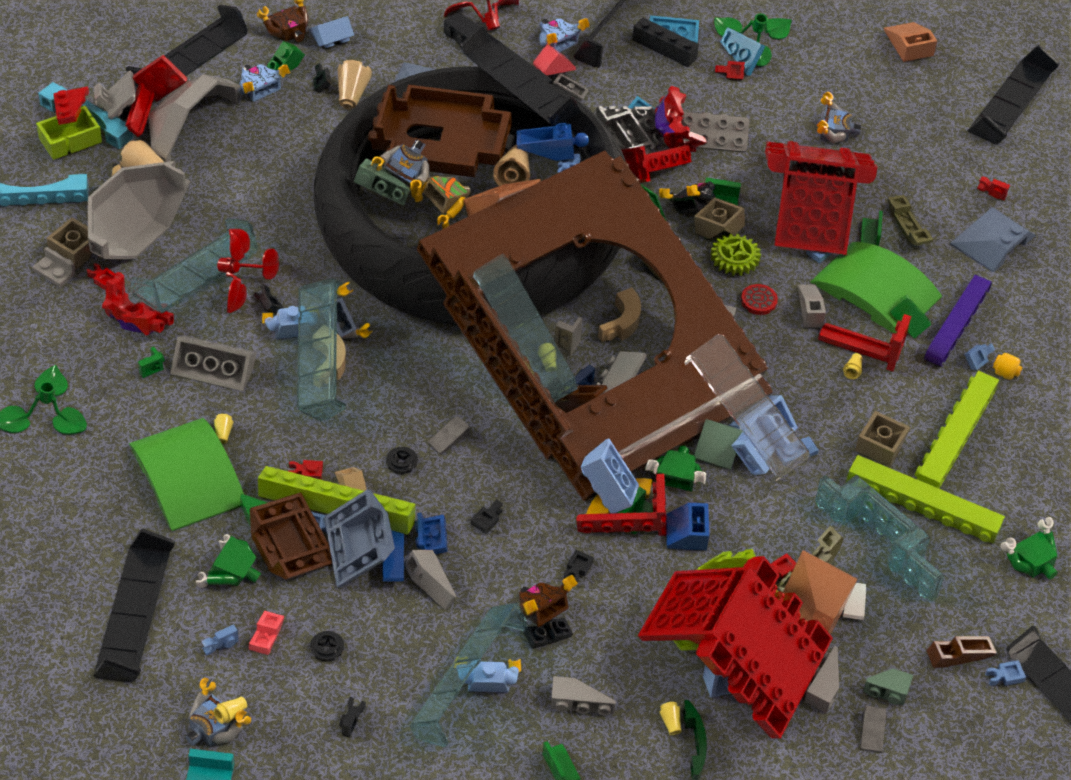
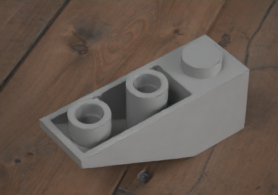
[797,284,826,328]
[404,550,456,610]
[804,646,839,713]
[551,676,616,716]

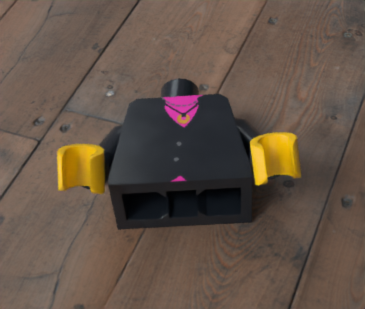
[659,181,715,214]

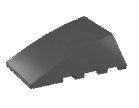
[596,106,664,154]

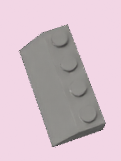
[170,336,257,391]
[595,351,647,393]

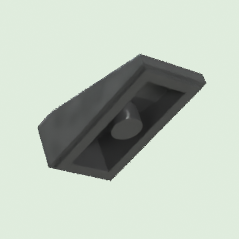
[552,73,589,101]
[428,416,470,455]
[860,706,886,753]

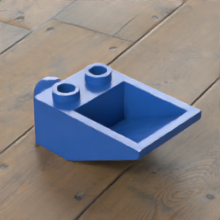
[517,123,589,161]

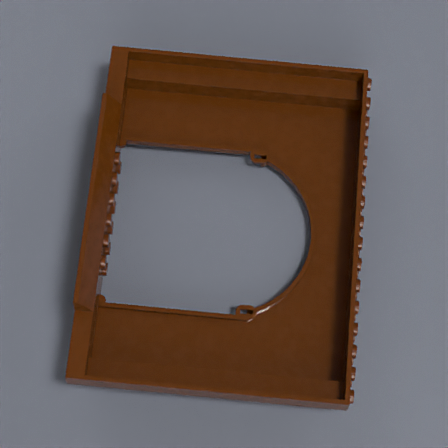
[416,150,773,501]

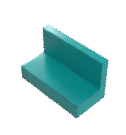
[186,749,235,780]

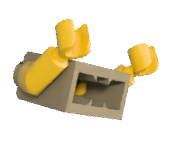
[411,176,470,229]

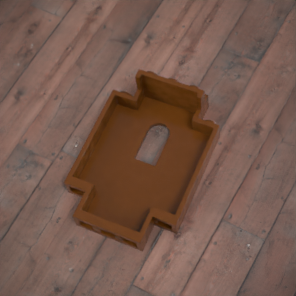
[368,85,512,178]

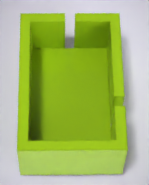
[36,106,102,160]

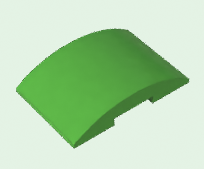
[811,242,942,334]
[129,418,244,531]

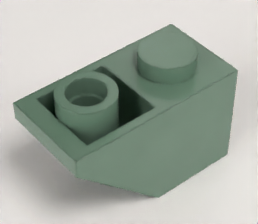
[863,668,913,706]

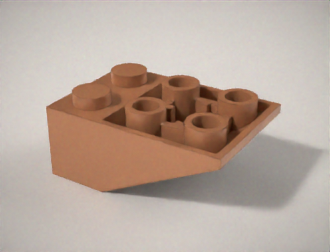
[884,22,937,62]

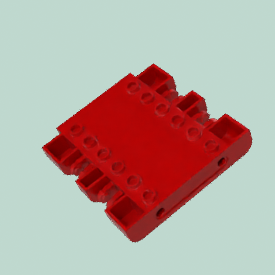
[765,141,878,255]
[638,556,833,739]

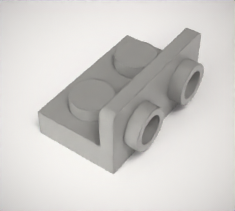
[32,247,76,288]

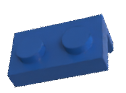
[415,512,448,554]

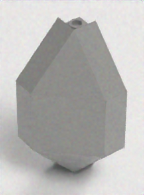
[148,74,241,162]
[88,161,191,259]

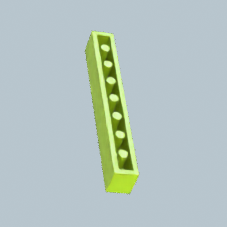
[914,370,999,489]
[846,455,1005,544]
[258,466,416,535]

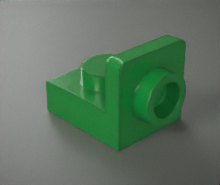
[138,346,165,378]

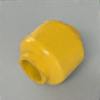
[993,353,1023,380]

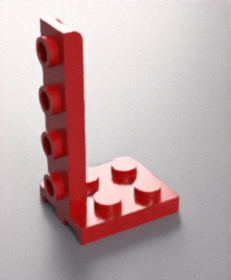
[125,55,187,137]
[621,145,692,183]
[818,314,912,372]
[576,474,666,536]

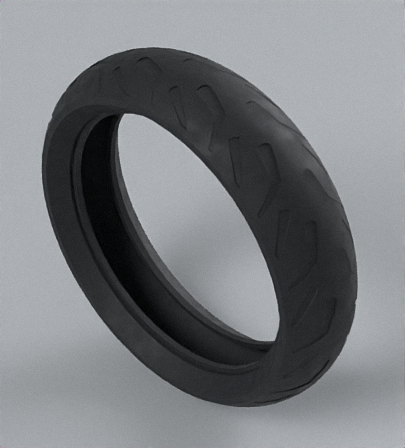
[314,66,625,325]

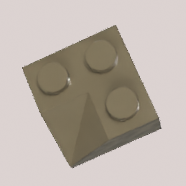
[694,197,745,239]
[46,217,92,270]
[855,411,910,467]

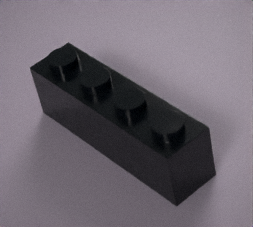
[632,17,699,67]

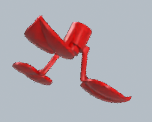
[444,0,519,31]
[217,229,279,313]

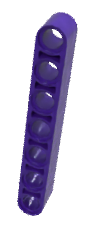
[924,274,992,367]

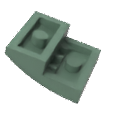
[694,419,743,470]

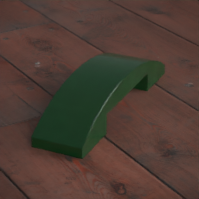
[682,700,707,780]

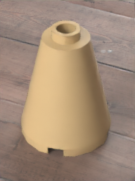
[338,60,372,110]
[120,140,164,167]
[493,145,530,186]

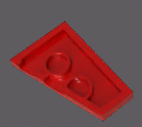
[53,86,89,125]

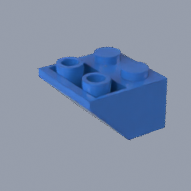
[666,503,709,550]

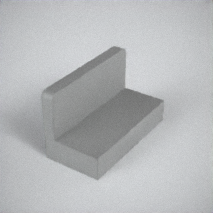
[554,317,583,356]

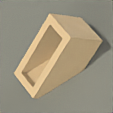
[335,467,367,491]

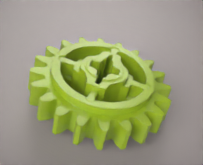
[710,234,761,276]

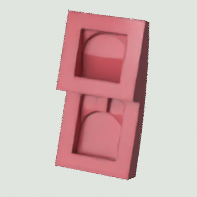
[249,611,284,655]

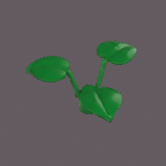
[714,13,792,67]
[0,365,87,435]

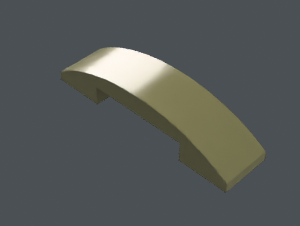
[888,195,934,245]
[777,525,844,592]

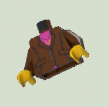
[257,0,309,42]
[519,575,578,627]

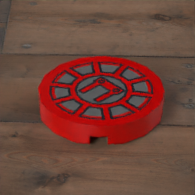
[741,284,778,315]

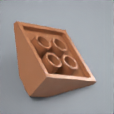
[463,179,541,217]
[783,550,858,634]

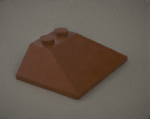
[250,492,333,580]

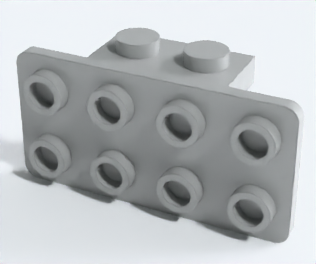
[94,71,136,119]
[681,112,749,152]

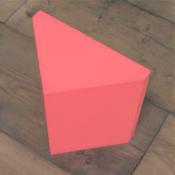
[533,43,576,75]

